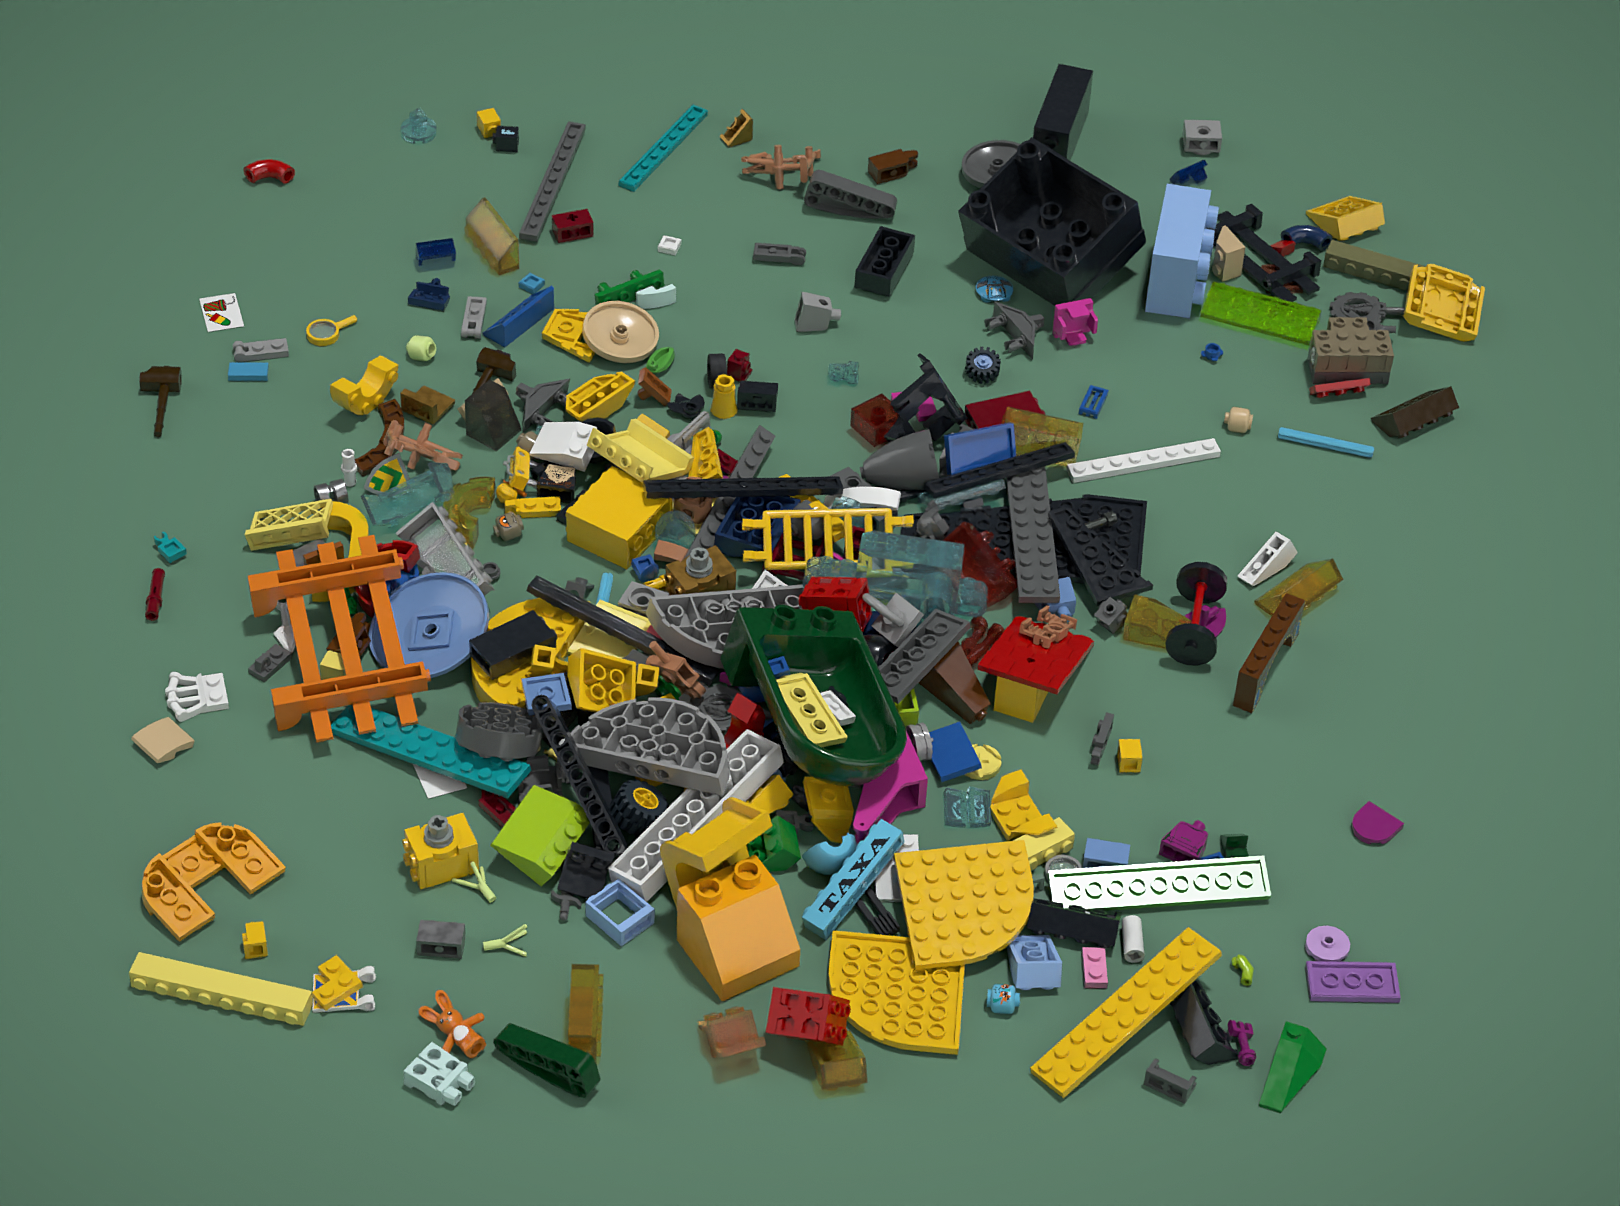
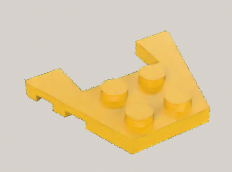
[542,309,595,362]

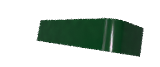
[493,1023,601,1098]

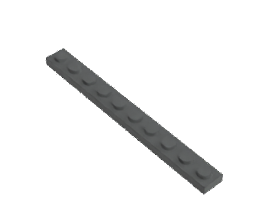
[519,121,586,242]
[682,425,775,560]

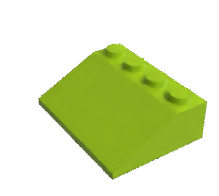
[490,785,590,887]

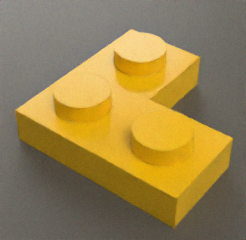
[312,955,363,1011]

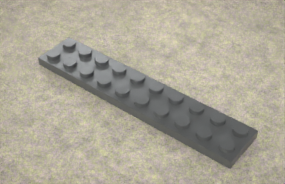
[1006,466,1060,603]

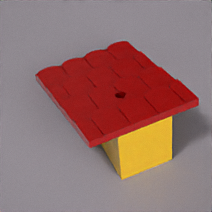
[977,616,1094,723]

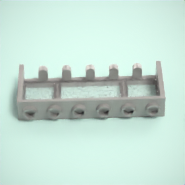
[396,502,495,596]

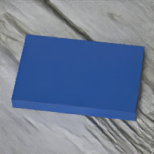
[929,722,982,782]

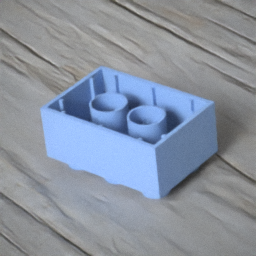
[1145,184,1219,318]

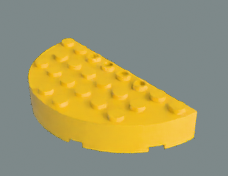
[471,598,589,709]

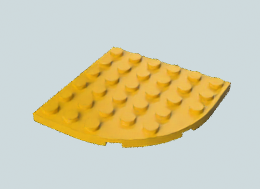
[894,840,1034,970]
[829,930,965,1055]

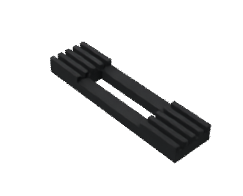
[855,886,900,936]

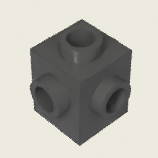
[1094,597,1129,634]

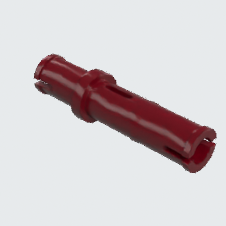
[145,568,165,621]

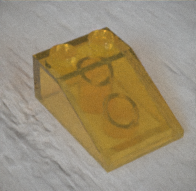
[1123,595,1191,649]
[806,1030,868,1091]

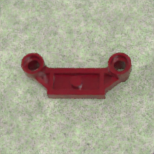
[478,789,516,828]

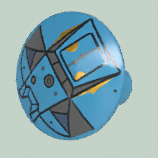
[976,276,1013,303]

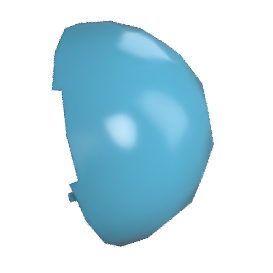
[802,833,857,875]

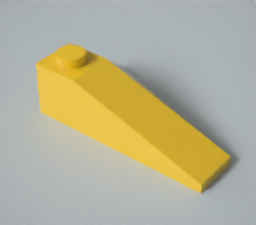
[746,774,794,813]

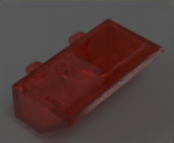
[933,522,1017,612]

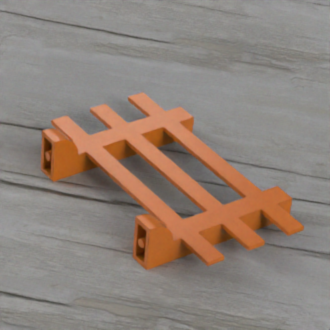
[248,535,431,742]

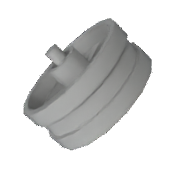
[906,723,933,762]

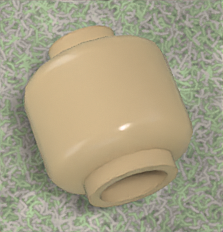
[1224,407,1253,434]

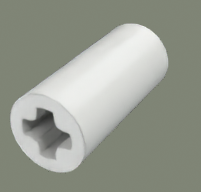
[1121,915,1145,963]

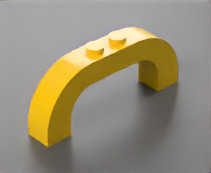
[312,501,369,602]
[530,644,659,697]

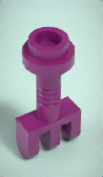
[1227,1020,1256,1066]

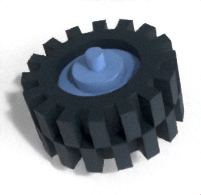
[965,346,1001,384]

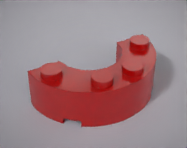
[354,540,420,618]
[724,693,765,749]

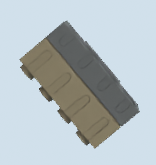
[1307,317,1394,384]

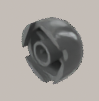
[791,500,824,541]

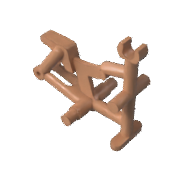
[741,145,821,189]
[383,420,463,471]

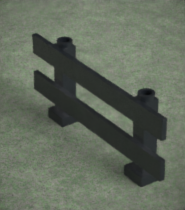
[1206,203,1321,305]

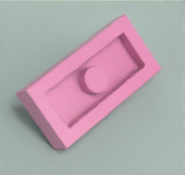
[1082,947,1108,988]

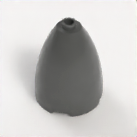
[860,429,939,491]

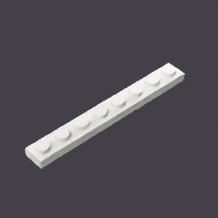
[1066,438,1221,483]

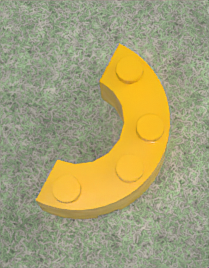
[330,355,399,415]

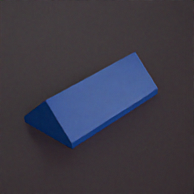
[483,286,554,347]

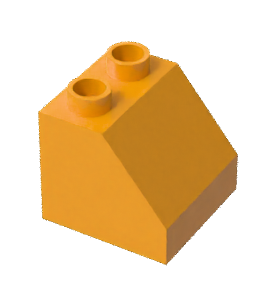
[677,854,800,1002]

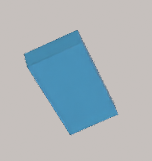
[228,362,269,381]

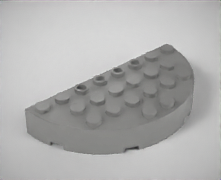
[646,584,806,669]
[562,697,730,796]

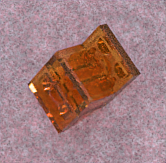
[698,1006,766,1058]

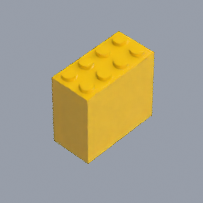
[565,466,672,569]

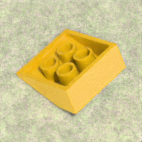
[1306,196,1385,241]
[567,648,636,713]

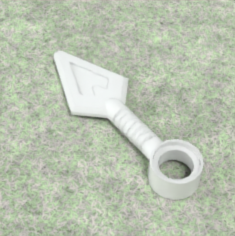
[273,602,296,653]

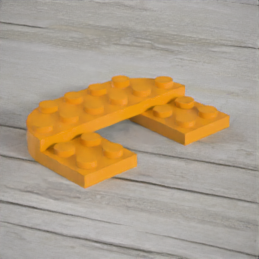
[141,822,286,942]

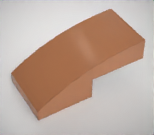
[654,540,688,563]

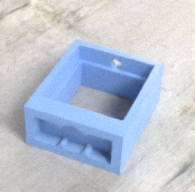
[585,879,655,947]

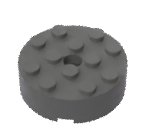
[455,702,543,761]

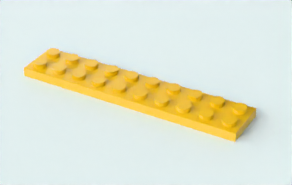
[1030,927,1222,1098]

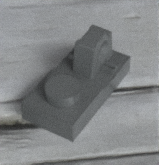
[248,644,292,683]

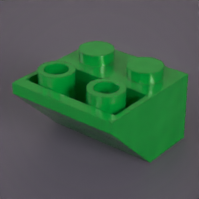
[747,816,801,872]

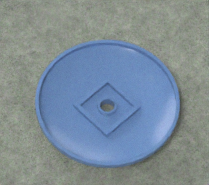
[369,572,489,678]

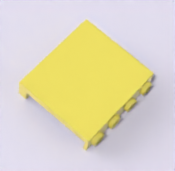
[587,418,694,483]

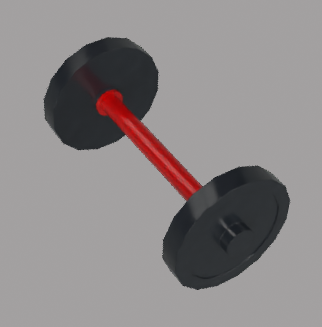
[1165,562,1227,666]

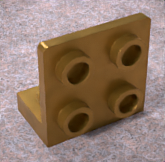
[400,386,455,425]

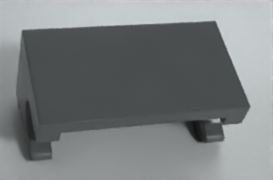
[1144,1058,1197,1104]

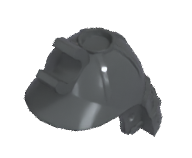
[916,500,949,548]

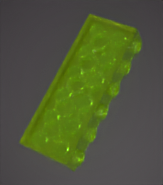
[1200,281,1321,346]

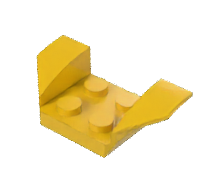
[990,769,1057,841]
[803,777,854,844]

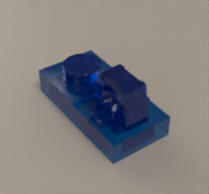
[1169,159,1208,185]

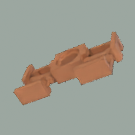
[1019,605,1077,648]

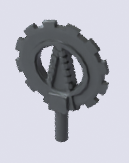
[1330,292,1405,323]
[690,684,772,732]

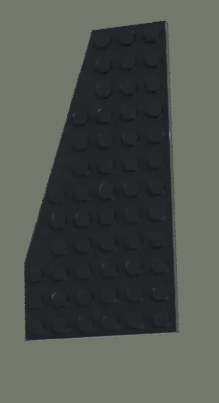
[899,494,1147,584]

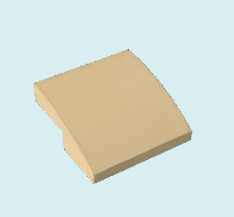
[131,717,195,763]

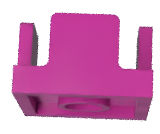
[1052,298,1098,346]

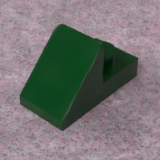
[1220,834,1249,858]

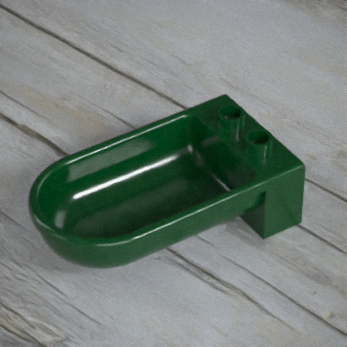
[720,605,907,786]

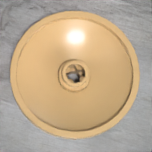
[582,301,659,363]

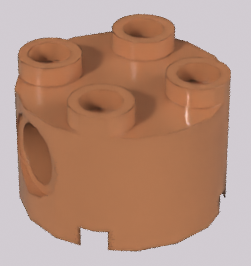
[672,477,713,524]

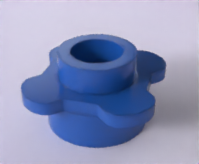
[1201,343,1223,361]

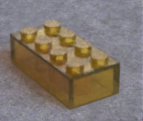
[568,964,604,1061]

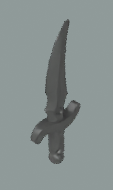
[551,859,582,921]

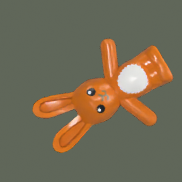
[419,990,486,1058]

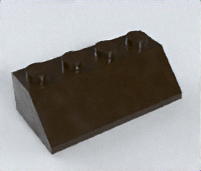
[1371,386,1459,439]

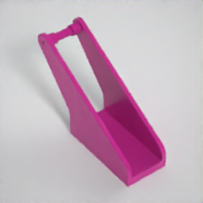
[853,731,928,844]

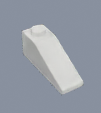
[1237,532,1298,587]

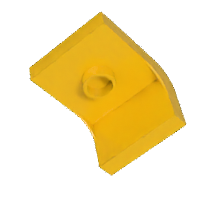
[660,797,772,909]

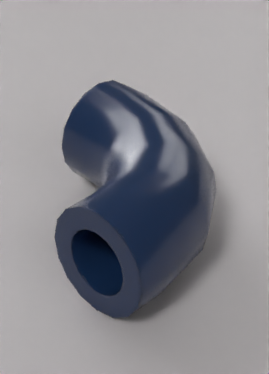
[1281,225,1333,251]

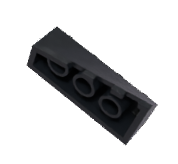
[1027,898,1122,948]
[1169,979,1239,1065]

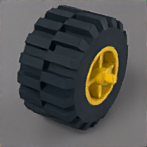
[609,780,669,837]

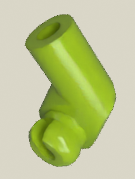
[1231,955,1254,986]

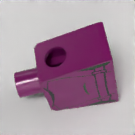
[1159,820,1208,862]

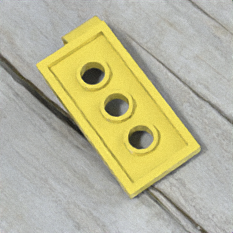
[776,673,847,747]

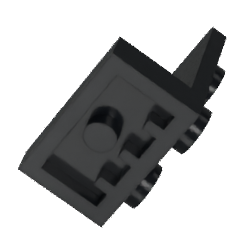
[737,381,778,412]
[557,842,615,899]

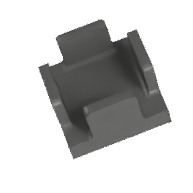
[517,755,563,803]

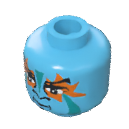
[987,984,1020,1014]

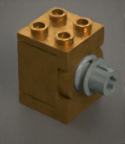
[664,545,736,595]

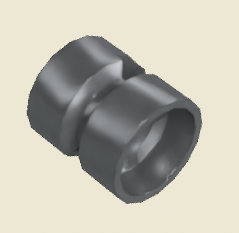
[313,478,349,510]

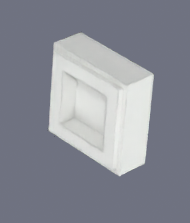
[658,235,681,255]

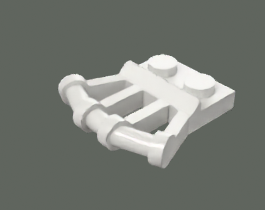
[165,672,229,722]

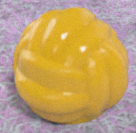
[496,483,518,503]

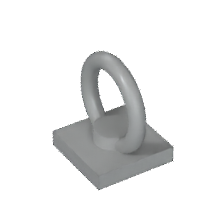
[863,593,924,647]

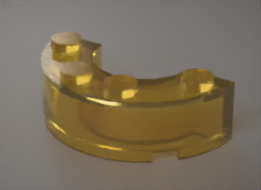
[443,477,496,549]

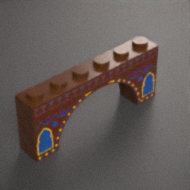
[1233,593,1305,713]

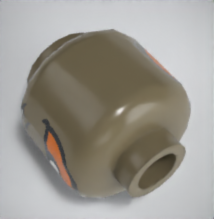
[493,512,524,541]

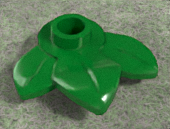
[655,675,681,701]

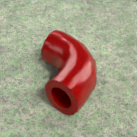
[243,159,295,183]

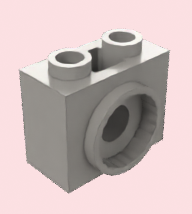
[1182,120,1222,155]
[618,581,669,618]

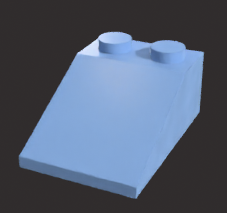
[1006,935,1062,990]

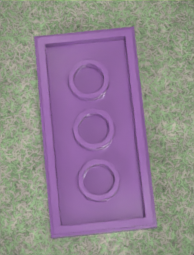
[1306,961,1401,1003]

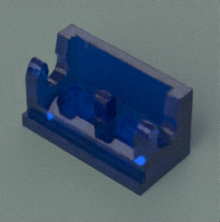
[416,238,456,266]

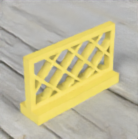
[244,499,333,551]

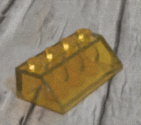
[464,197,519,275]
[1001,407,1083,466]
[1254,558,1343,616]

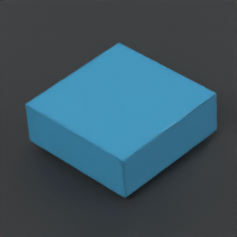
[518,273,545,294]

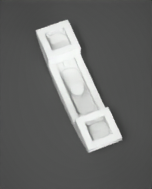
[824,487,901,511]

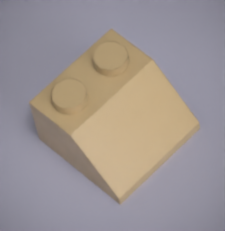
[1212,226,1245,282]

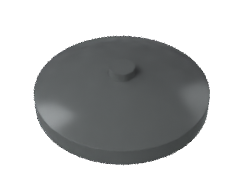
[962,140,1020,188]

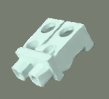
[404,1042,475,1106]

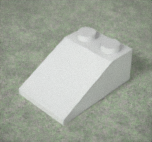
[529,422,597,472]
[875,835,919,902]

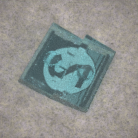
[943,786,991,828]

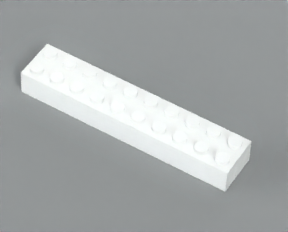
[608,729,784,902]

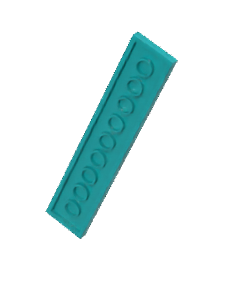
[331,705,531,798]

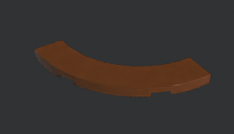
[355,399,405,477]

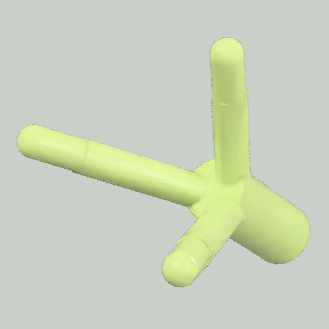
[452,862,496,903]
[483,924,527,957]

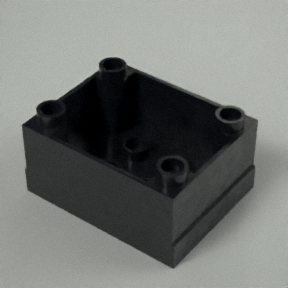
[958,137,1146,306]

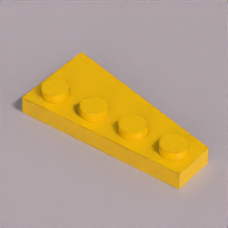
[688,427,723,479]

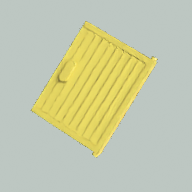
[567,600,651,658]

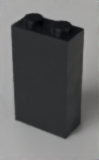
[469,610,557,680]

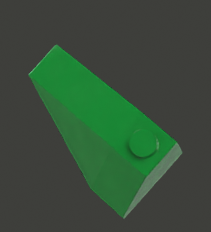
[1259,1021,1327,1113]

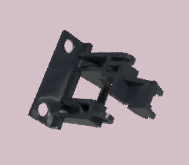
[884,353,968,443]

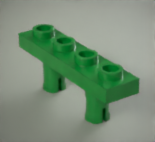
[594,269,665,305]

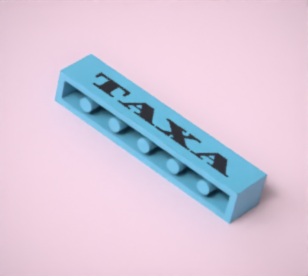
[802,819,905,940]

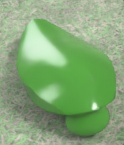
[646,347,675,374]

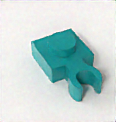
[154,532,187,563]

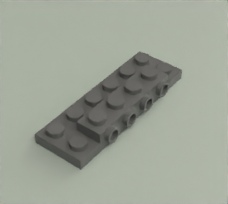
[878,609,971,704]

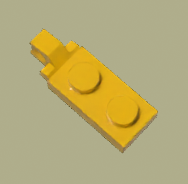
[505,496,561,518]

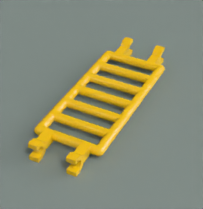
[742,508,915,570]

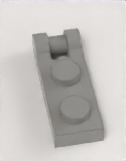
[461,296,487,339]
[232,338,289,362]

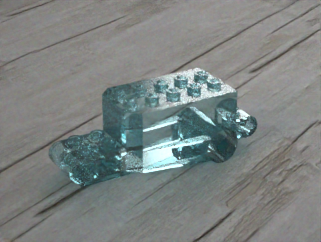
[803,531,988,620]

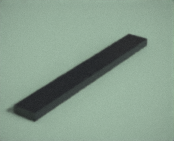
[925,442,1075,499]

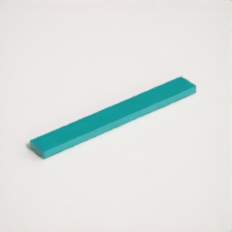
[618,105,708,192]

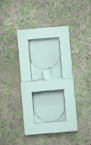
[636,284,676,309]

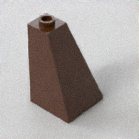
[919,642,990,724]

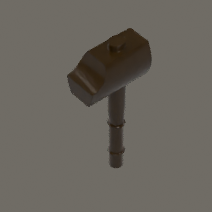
[469,347,516,399]
[139,366,182,437]

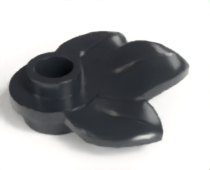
[667,393,705,419]

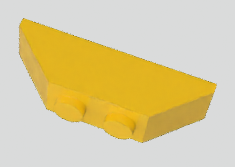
[566,371,635,422]

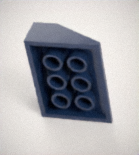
[714,496,801,557]

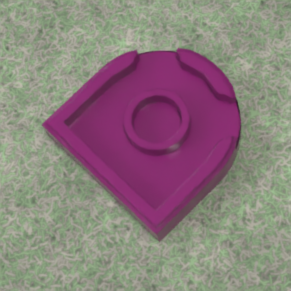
[1352,801,1404,844]

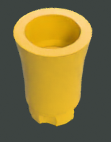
[710,374,737,419]

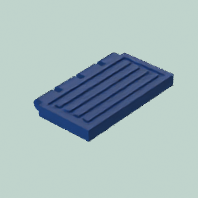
[944,423,1016,475]

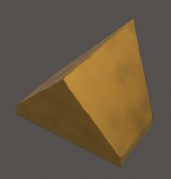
[720,109,753,147]

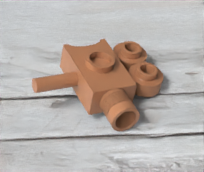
[646,641,706,699]

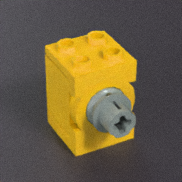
[402,813,479,890]

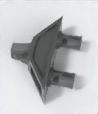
[984,301,1045,360]
[515,378,570,433]

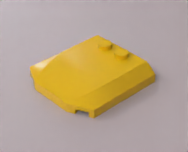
[1403,264,1485,342]

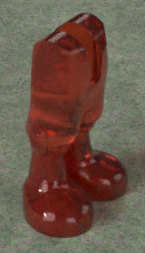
[961,615,1005,668]

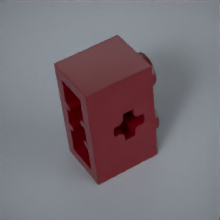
[552,209,594,243]

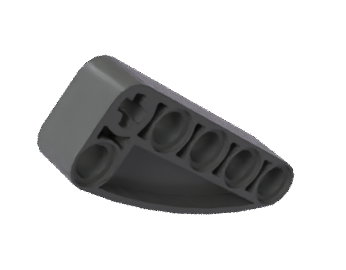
[804,170,898,219]

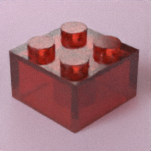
[850,393,898,447]

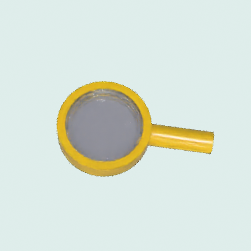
[306,315,357,346]

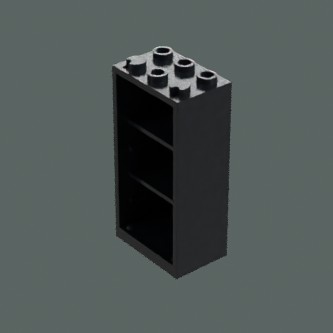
[1033,64,1093,161]

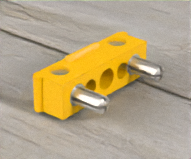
[503,447,539,491]

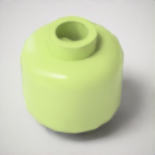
[406,335,436,361]

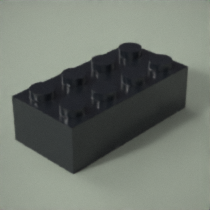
[854,226,915,297]

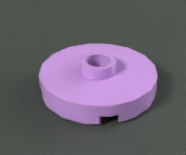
[1305,926,1350,962]

